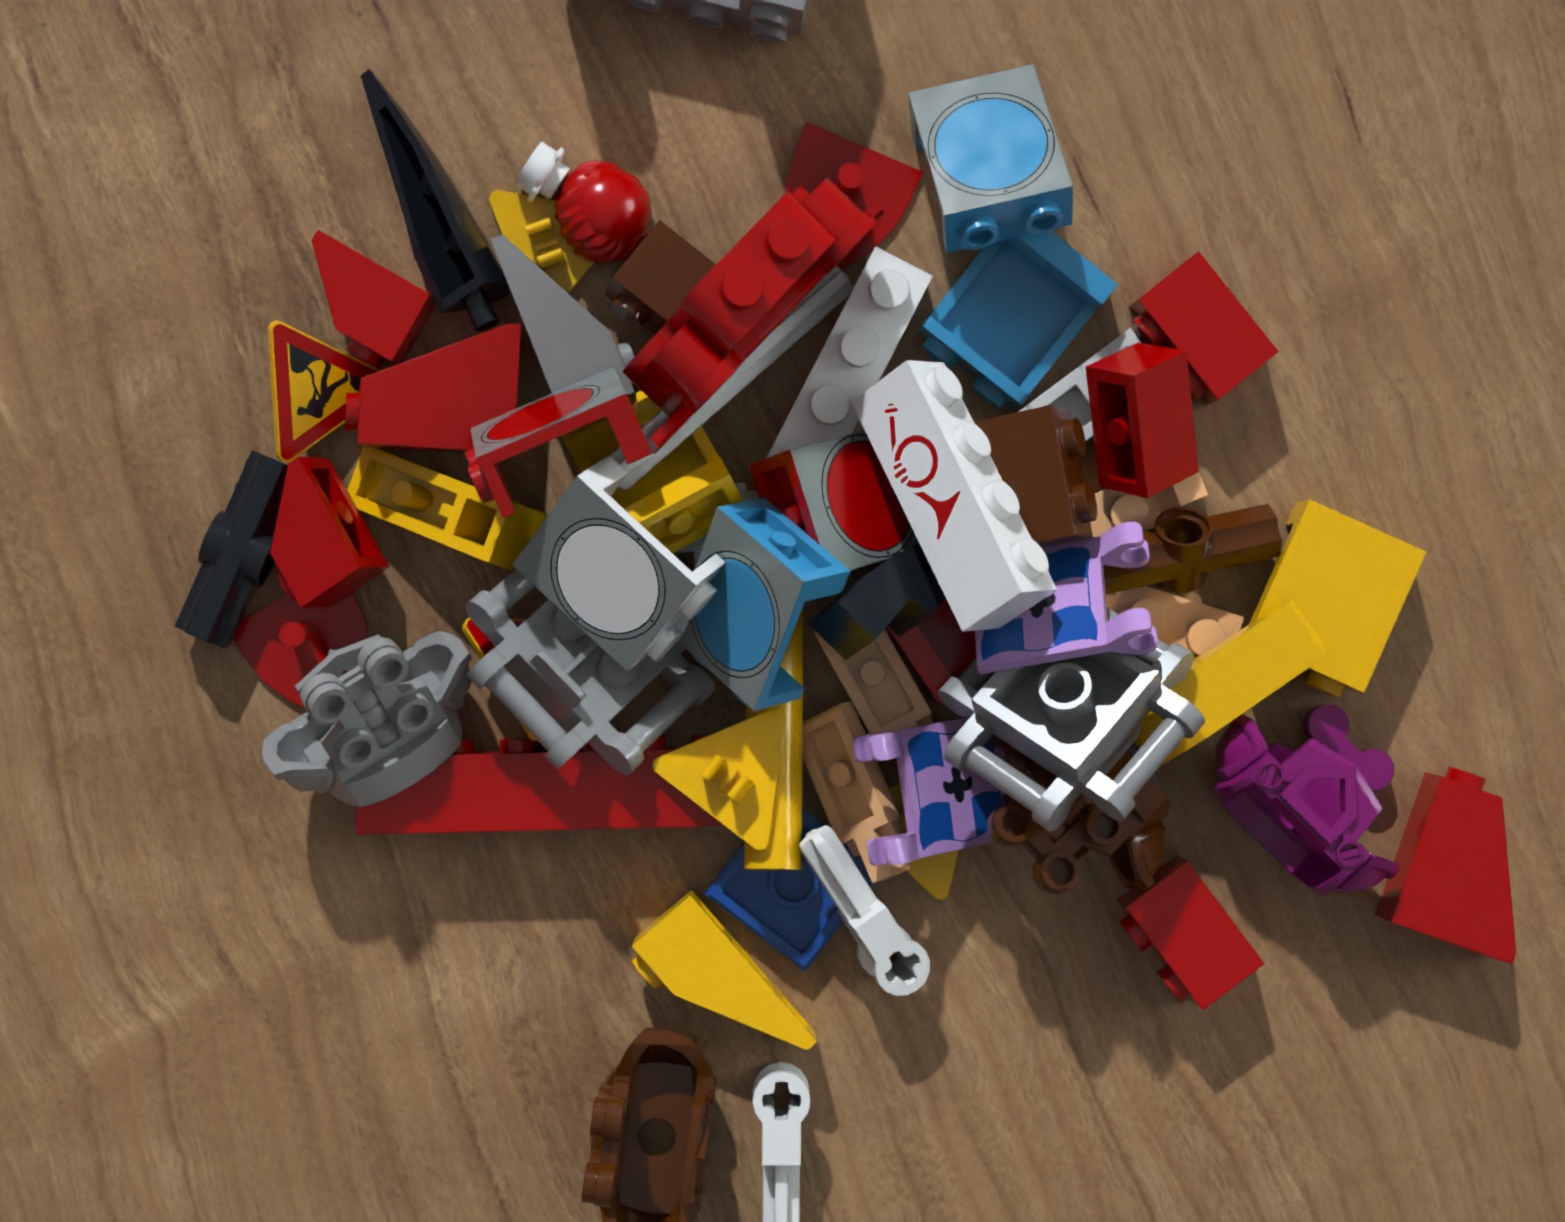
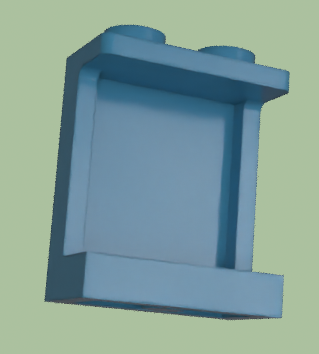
[917,232,1118,410]

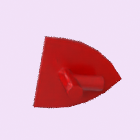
[786,122,923,270]
[233,592,369,708]

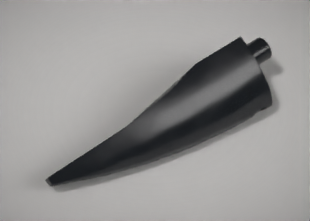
[360,69,510,332]

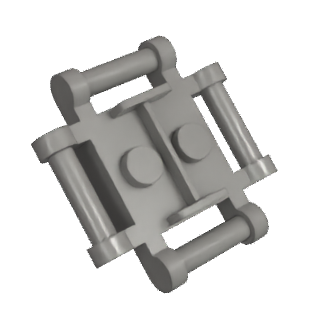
[466,569,715,775]
[937,607,1205,832]

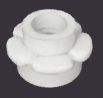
[514,142,571,202]

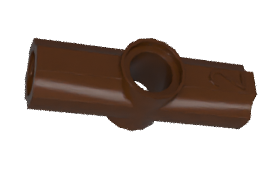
[1103,504,1282,595]

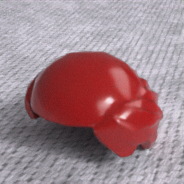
[554,160,652,263]

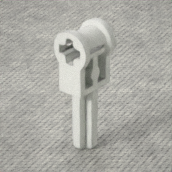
[799,825,930,996]
[752,1061,811,1222]

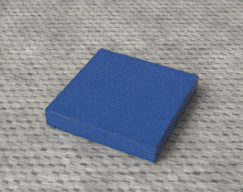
[704,808,873,971]

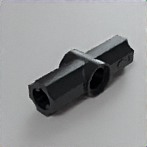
[175,450,288,648]

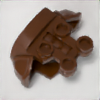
[987,734,1170,894]
[581,1028,716,1222]

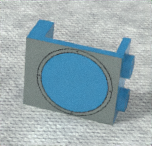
[908,64,1073,253]
[675,497,850,711]

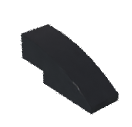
[808,543,946,661]

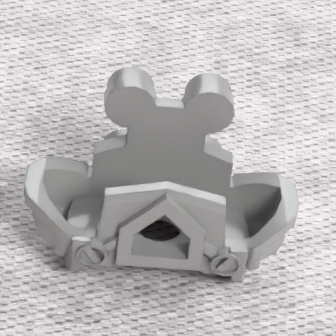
[262,631,472,807]

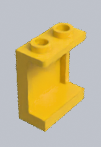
[562,391,743,554]
[1241,499,1427,698]

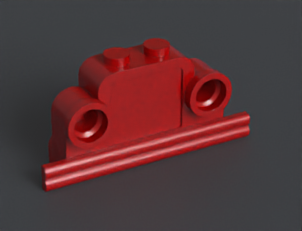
[623,178,884,454]

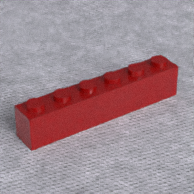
[355,733,724,835]

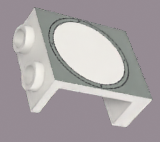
[512,455,726,672]

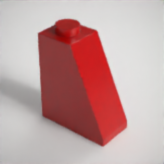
[344,323,521,454]
[1375,766,1516,964]

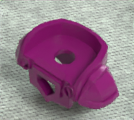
[1212,705,1400,897]

